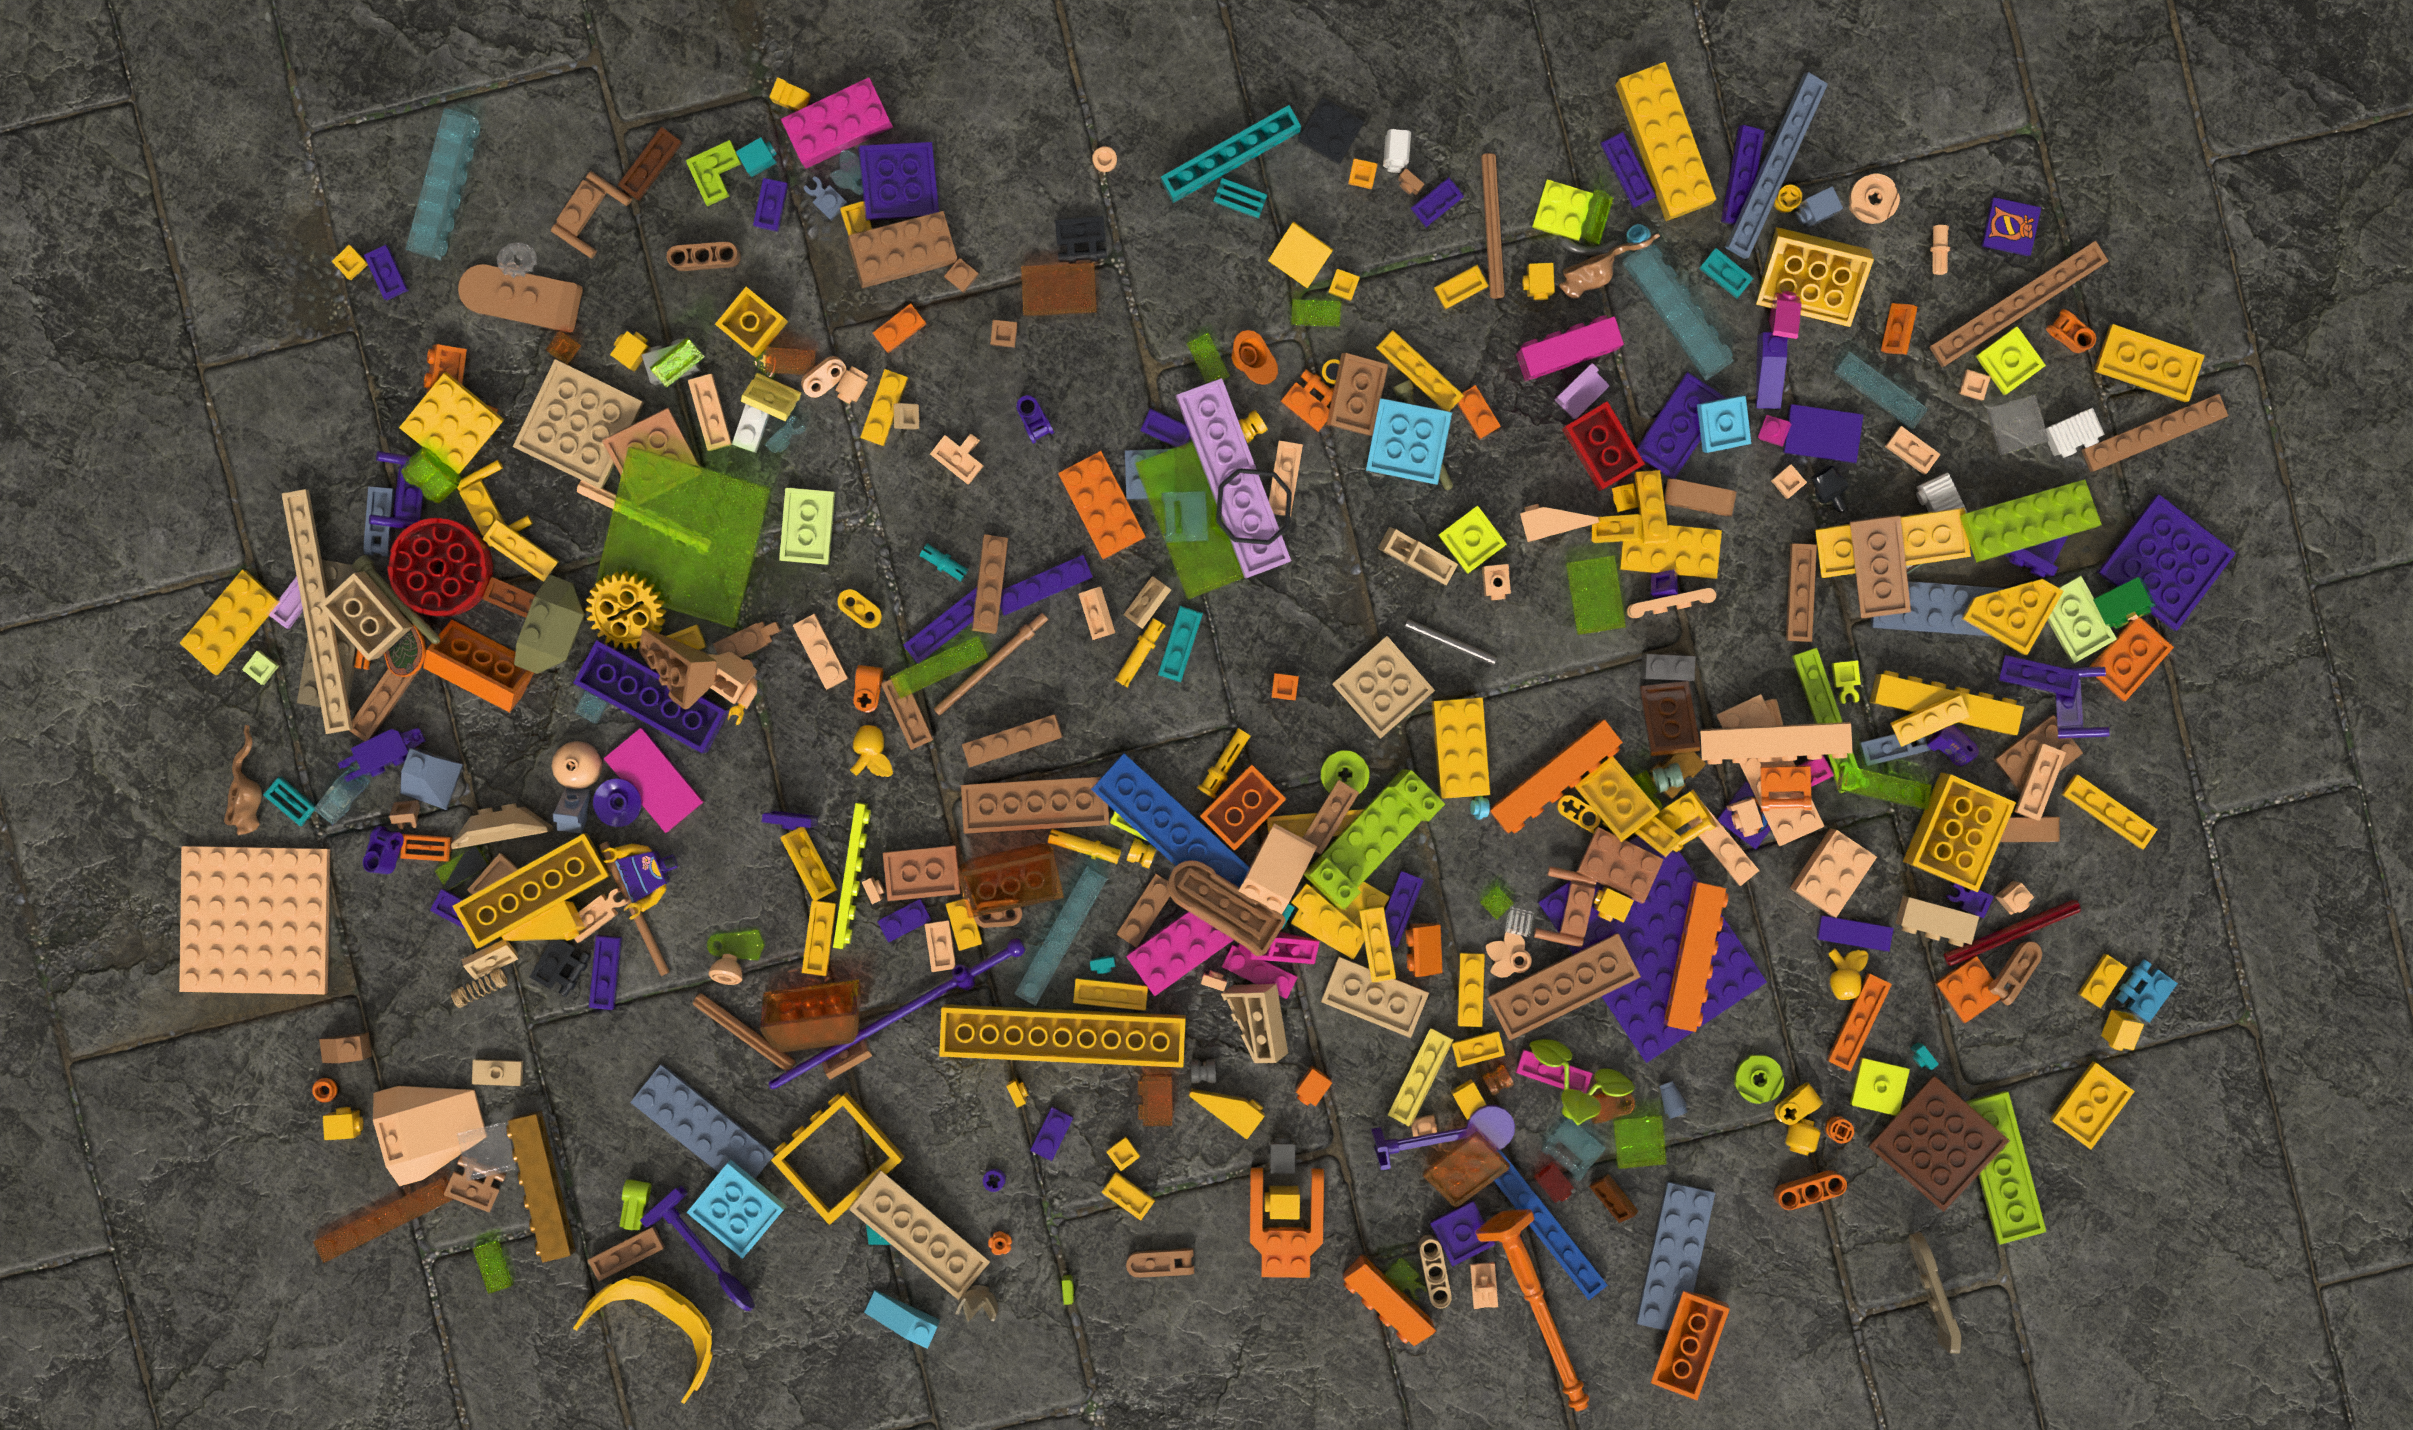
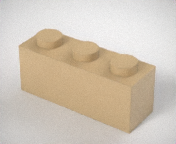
[1895,896,1979,947]

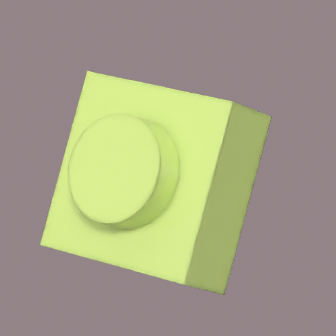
[242,651,279,685]

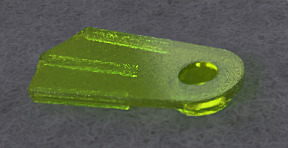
[707,930,765,961]

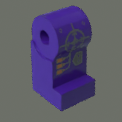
[1927,724,1979,767]

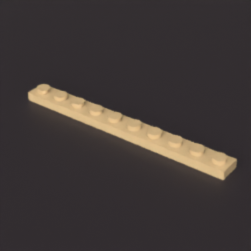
[282,489,353,734]

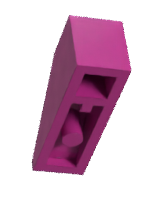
[1238,932,1320,964]

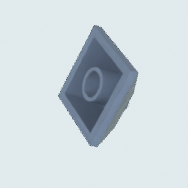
[400,748,464,810]

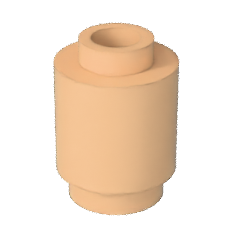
[835,366,868,404]

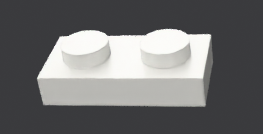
[732,404,770,453]

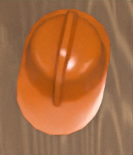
[1231,330,1278,385]

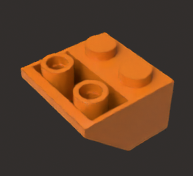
[1405,923,1442,977]

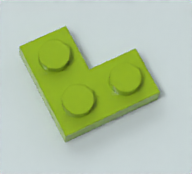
[686,140,741,206]

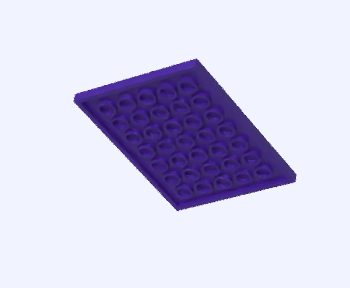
[1538,835,1767,1063]

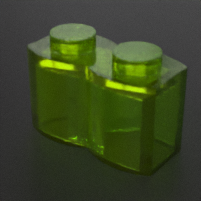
[401,446,461,504]

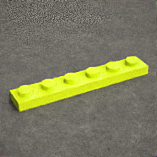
[833,802,871,949]

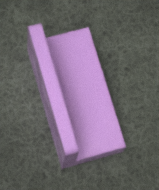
[1554,363,1609,419]

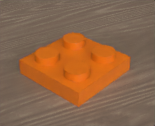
[1935,956,2000,1023]

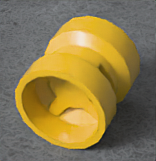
[1773,185,1802,213]
[1238,410,1268,443]
[1127,838,1156,869]

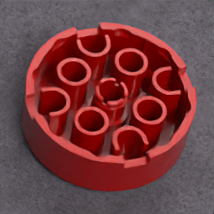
[388,518,493,617]

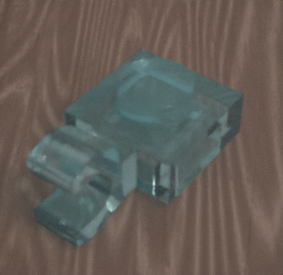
[764,416,807,453]

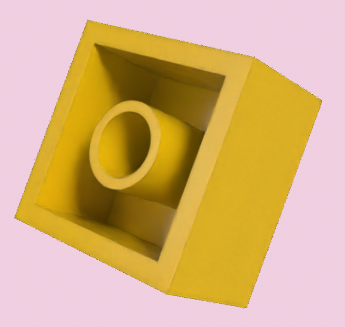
[715,287,788,359]

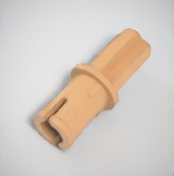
[1930,225,1950,275]

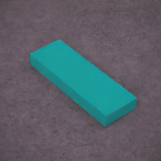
[1158,606,1203,682]

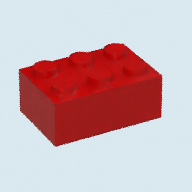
[1562,401,1645,491]

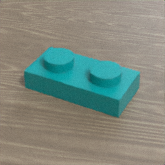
[1699,248,1754,299]

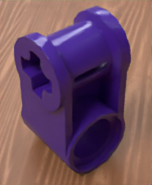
[1016,395,1055,444]
[363,826,404,875]

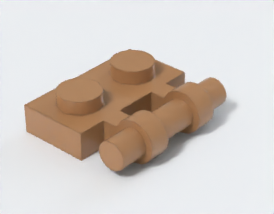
[444,1156,507,1212]

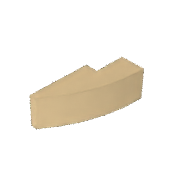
[1378,527,1458,586]

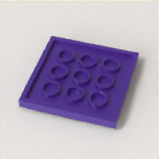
[2097,494,2236,631]

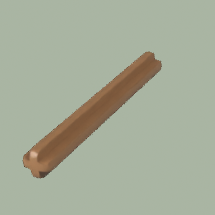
[693,993,796,1072]

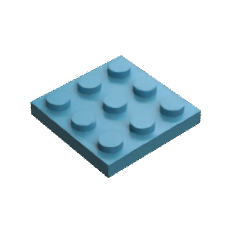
[1366,398,1453,485]
[687,1160,787,1259]

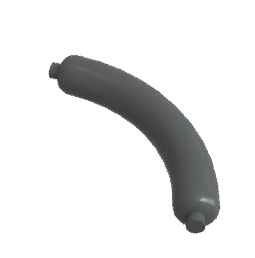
[1559,237,1619,256]

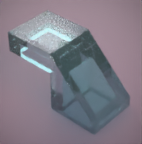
[314,766,370,825]

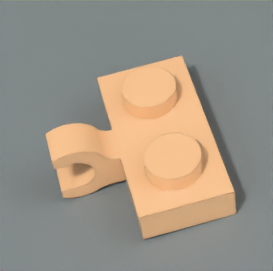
[930,434,984,485]

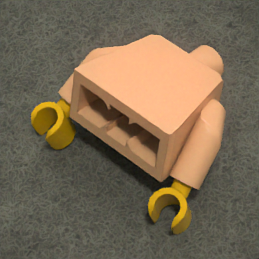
[707,652,757,725]

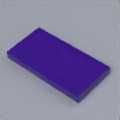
[1636,372,1726,479]

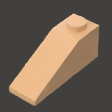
[1520,504,1600,542]

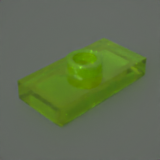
[473,1239,513,1294]

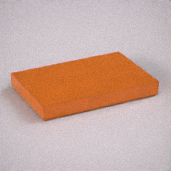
[2089,617,2174,701]

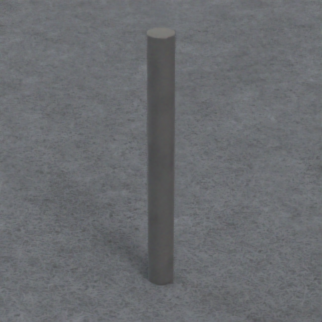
[1404,619,1497,665]

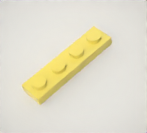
[1388,1028,1454,1126]

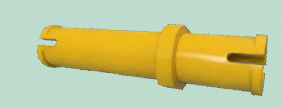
[1115,618,1166,688]
[1048,828,1121,864]

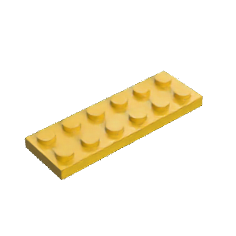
[1815,507,1971,578]

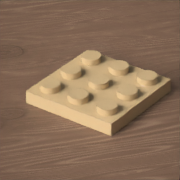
[1332,636,1435,739]

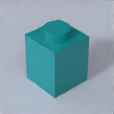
[736,137,777,177]

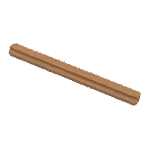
[1481,153,1504,299]

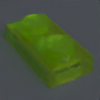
[1580,189,1613,245]
[1291,299,1341,327]
[1186,333,1230,384]
[649,337,704,388]

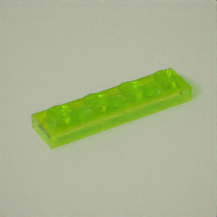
[889,636,988,699]
[1837,766,1931,809]

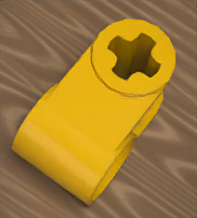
[1774,1082,1823,1125]

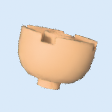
[551,741,603,790]

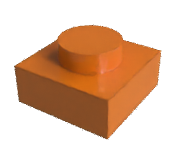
[1271,673,1299,701]

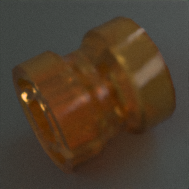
[1482,1064,1514,1097]

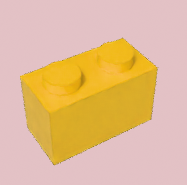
[1264,1186,1300,1219]

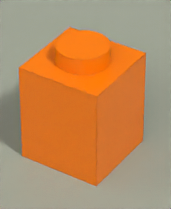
[1295,1066,1332,1107]

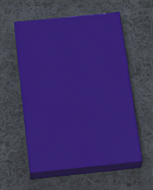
[1783,404,1863,463]

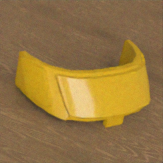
[573,1276,713,1404]

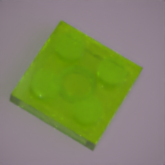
[1612,1115,1667,1169]

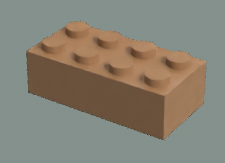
[848,211,957,288]

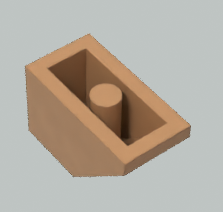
[319,1032,372,1063]

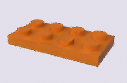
[1058,451,1146,560]

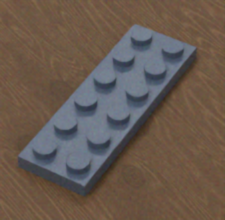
[1871,581,2005,637]
[630,1064,775,1179]
[1636,1181,1715,1331]

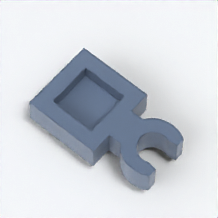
[803,176,848,221]

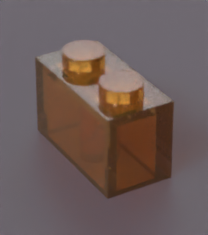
[1138,1074,1173,1126]

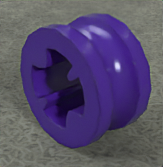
[983,1169,1006,1192]

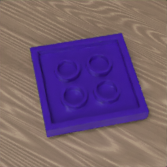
[858,142,939,221]

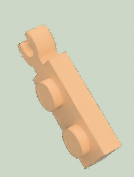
[574,888,629,943]

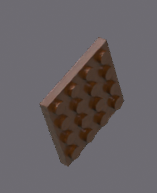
[1868,1074,2010,1212]

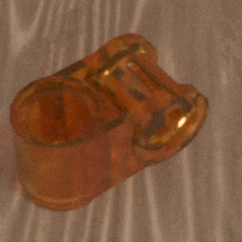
[1591,1093,1635,1124]

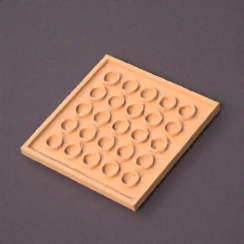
[179,846,330,994]

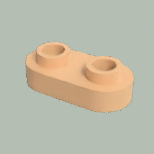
[801,356,846,397]

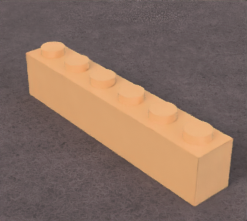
[1700,722,1853,764]

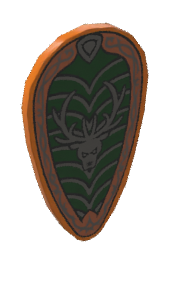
[384,610,426,677]

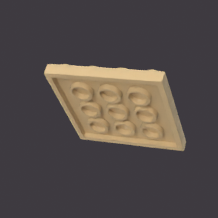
[513,359,644,489]

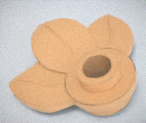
[1486,930,1532,977]

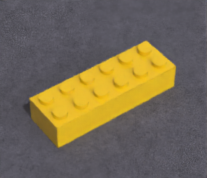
[1615,62,1716,221]
[453,833,611,949]

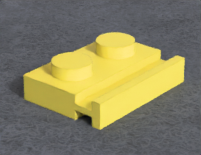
[741,373,801,421]

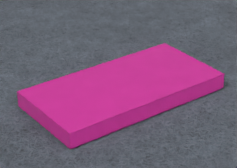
[604,728,704,833]

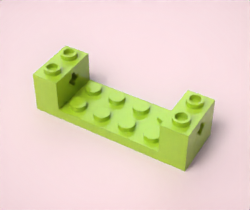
[1303,769,1445,910]

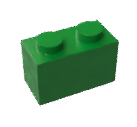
[2093,577,2156,629]

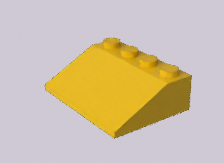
[1756,227,1874,327]
[1903,772,2016,892]

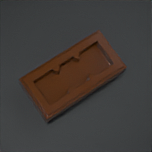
[1589,1174,1638,1223]

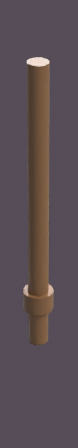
[933,613,1048,716]
[599,841,670,976]

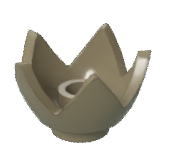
[955,1285,999,1322]

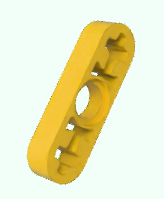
[1556,795,1608,834]

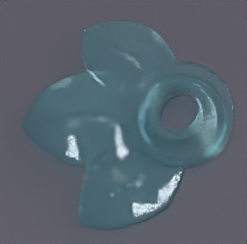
[830,150,863,195]

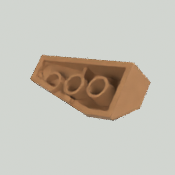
[639,628,717,709]

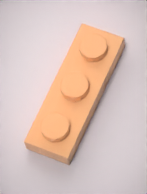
[688,374,732,451]
[1269,441,1303,517]
[793,614,849,690]
[2014,744,2066,821]

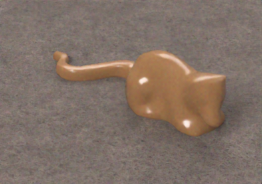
[1559,233,1660,299]
[224,725,262,835]

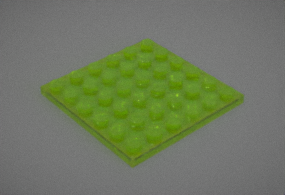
[594,446,772,628]

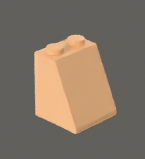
[1239,824,1317,914]

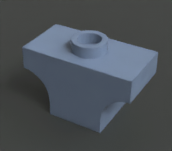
[553,787,590,833]

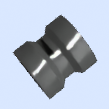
[1191,1059,1216,1084]

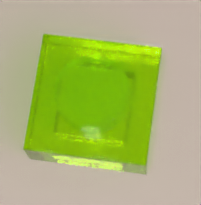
[1479,885,1514,920]

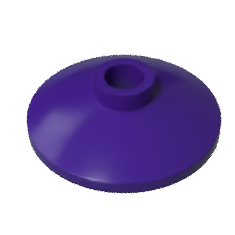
[593,778,642,827]

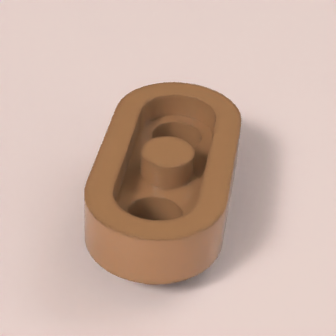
[974,901,1023,928]

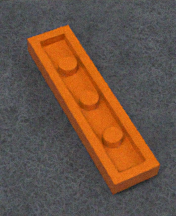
[1827,973,1892,1071]

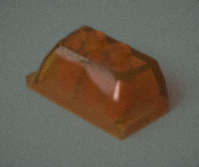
[957,843,1064,918]
[760,979,861,1052]

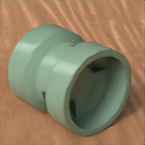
[1653,763,1684,793]

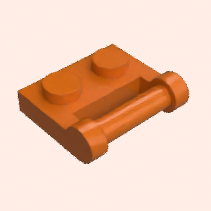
[1761,766,1812,811]

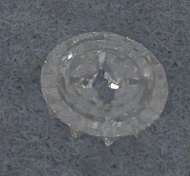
[497,243,537,278]

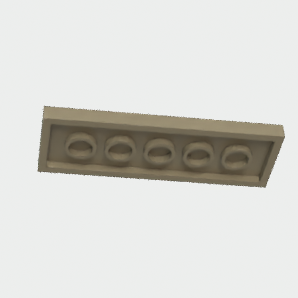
[297,560,357,707]

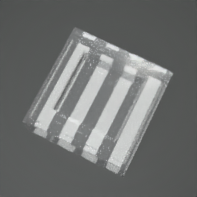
[1505,907,1534,937]

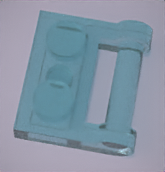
[1161,491,1208,543]
[1541,1118,1606,1181]

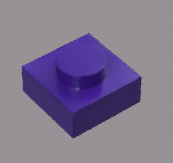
[1651,569,1678,599]

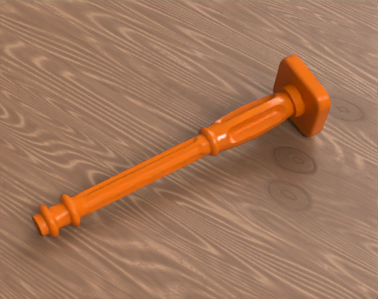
[1475,1209,1589,1411]

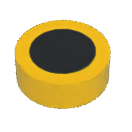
[1322,359,1340,385]

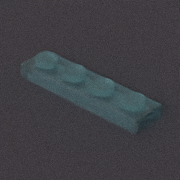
[1833,352,1928,430]

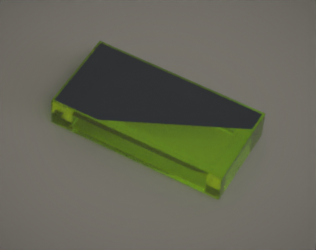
[434,845,490,891]

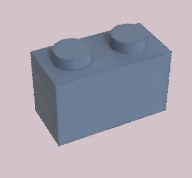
[1795,186,1843,229]

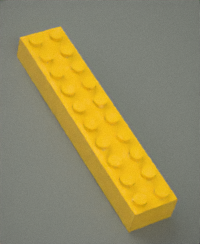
[939,1004,1186,1067]

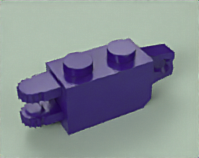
[338,728,426,782]

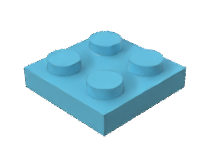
[1697,395,1751,453]

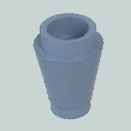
[1659,1081,1688,1119]

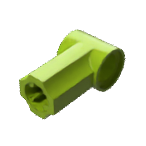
[619,1179,652,1230]

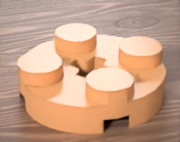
[1849,174,1900,224]

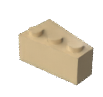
[1221,984,1288,1063]

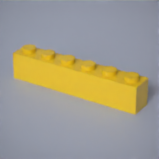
[1870,671,2024,735]

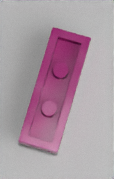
[1222,944,1298,999]
[1515,1049,1593,1094]

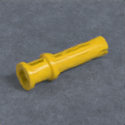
[1197,728,1251,799]

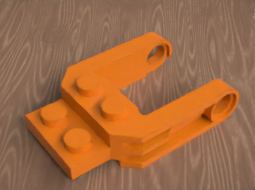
[1250,1167,1324,1278]

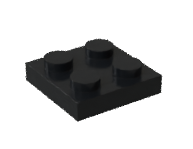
[1298,97,1364,166]

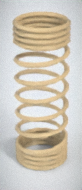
[451,968,508,1008]

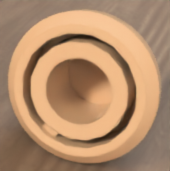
[708,954,742,985]

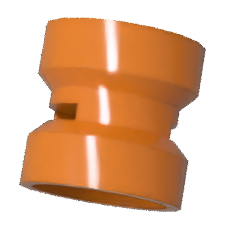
[1825,1116,1854,1144]

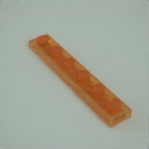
[313,1176,453,1263]

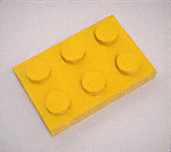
[1575,756,1659,842]
[2050,1061,2135,1149]

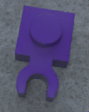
[1946,883,1994,918]

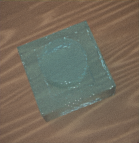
[574,691,609,724]

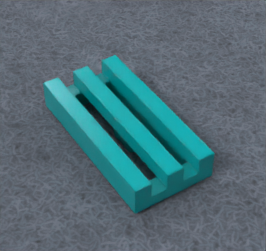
[1213,178,1267,219]
[263,776,318,826]

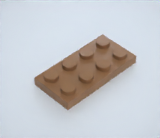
[1850,515,1911,618]

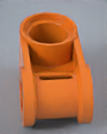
[2046,309,2096,353]
[853,665,883,712]

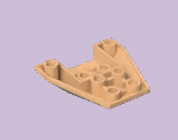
[373,1086,487,1186]

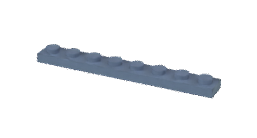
[1725,72,1828,259]

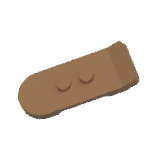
[458,265,583,332]
[1168,861,1286,956]

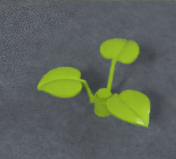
[1529,1039,1635,1126]

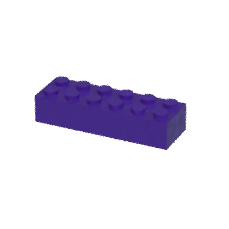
[573,640,730,753]

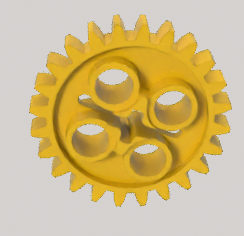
[586,571,666,650]

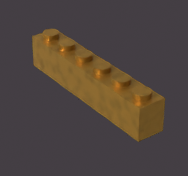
[506,1110,576,1263]

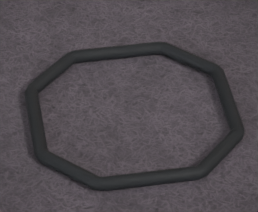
[1216,468,1292,545]

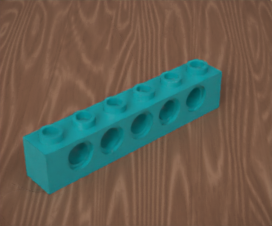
[1161,105,1301,203]

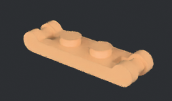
[1626,588,1716,618]

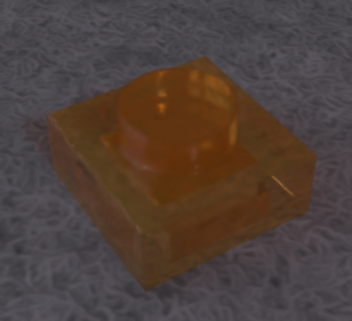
[546,330,581,365]

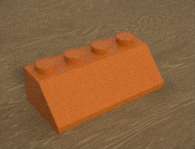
[423,620,534,712]
[1342,1254,1436,1346]
[1651,1291,1730,1400]

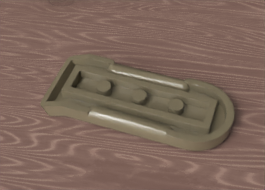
[1909,1232,1961,1354]

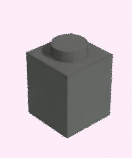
[1270,1136,1295,1174]

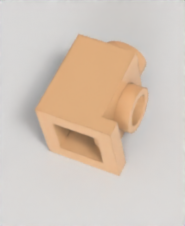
[1482,564,1511,600]
[1727,798,1764,837]
[1995,881,2034,915]

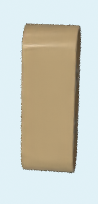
[1418,1235,1451,1308]

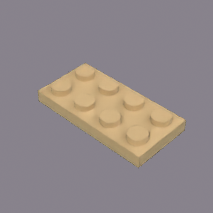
[1321,956,1429,1038]

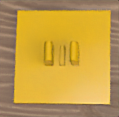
[1268,221,1333,288]

